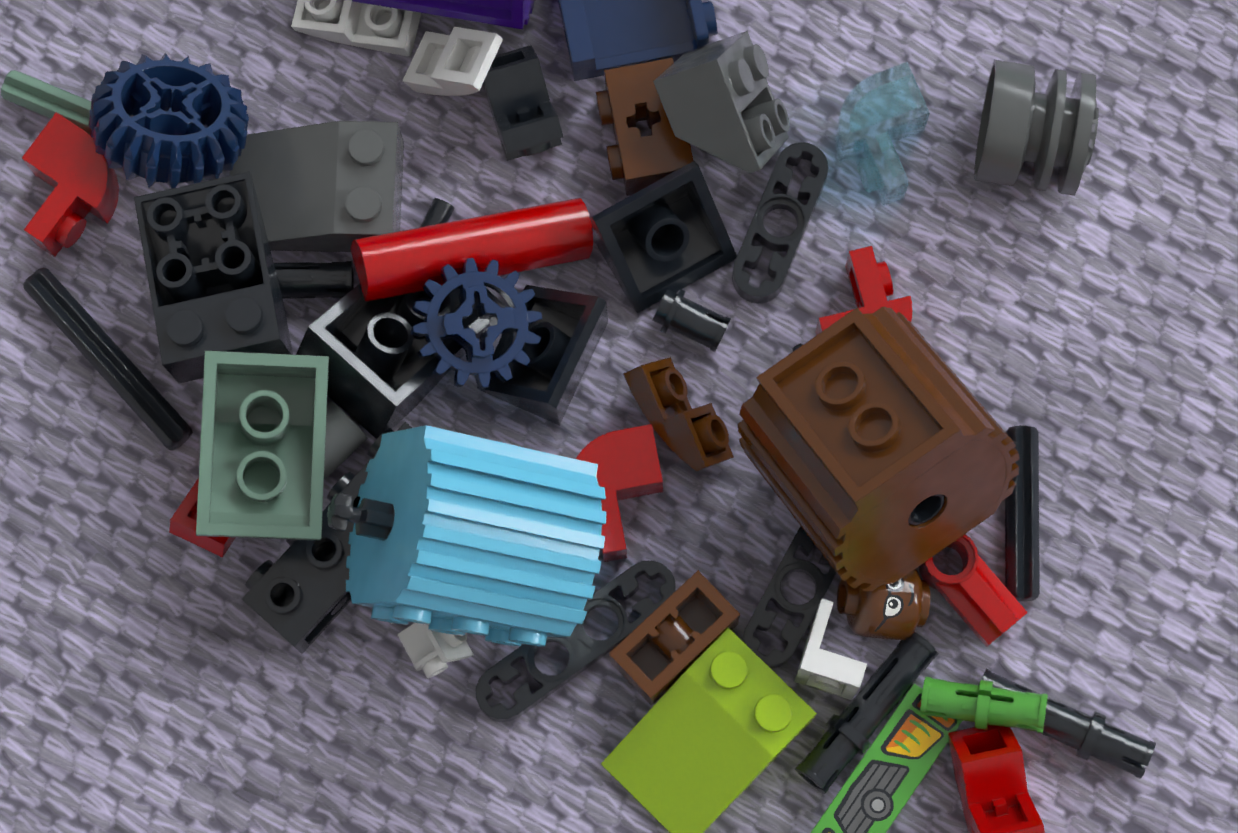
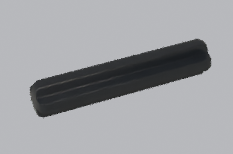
[1005,425,1040,602]

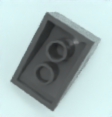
[229,121,404,252]

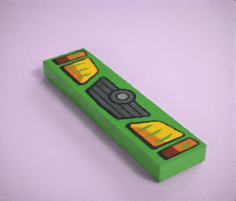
[811,684,962,833]

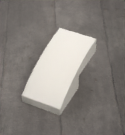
[403,27,503,96]

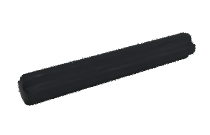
[23,267,193,451]

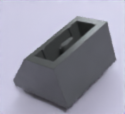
[653,31,790,173]

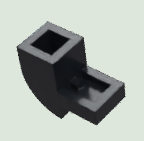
[483,45,564,161]

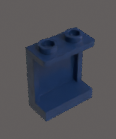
[558,0,718,81]

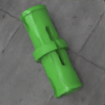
[920,676,1048,733]

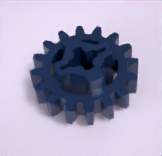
[410,258,542,389]

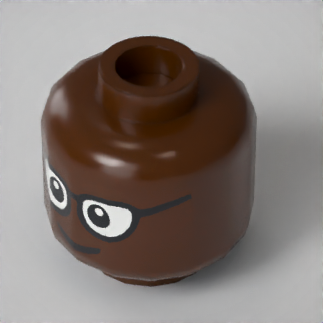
[837,569,931,640]

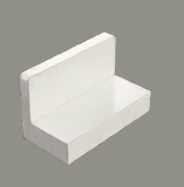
[794,598,867,700]

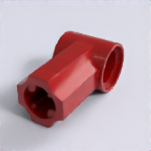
[918,534,1028,647]

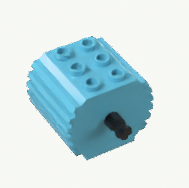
[327,425,606,647]

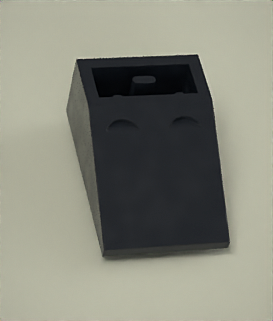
[134,171,293,383]

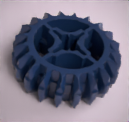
[88,53,249,189]

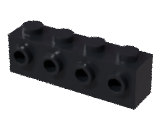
[242,422,412,654]

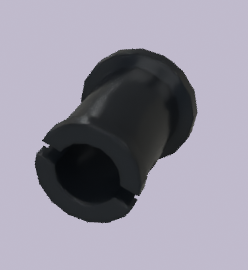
[652,289,731,352]

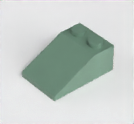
[196,351,329,540]

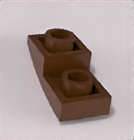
[623,357,734,471]

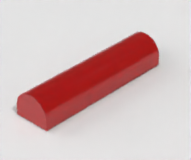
[350,198,593,302]

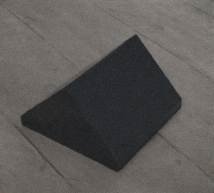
[591,161,737,314]
[477,285,608,426]

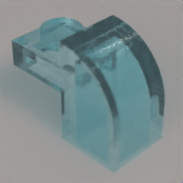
[835,62,930,206]

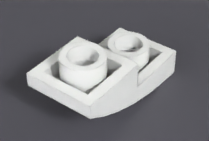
[291,0,421,57]

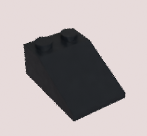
[296,283,507,439]

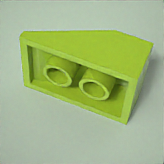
[601,628,817,833]

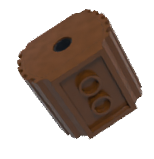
[737,307,1019,592]

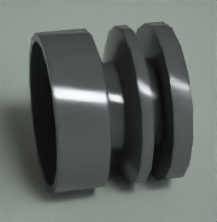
[974,59,1099,196]

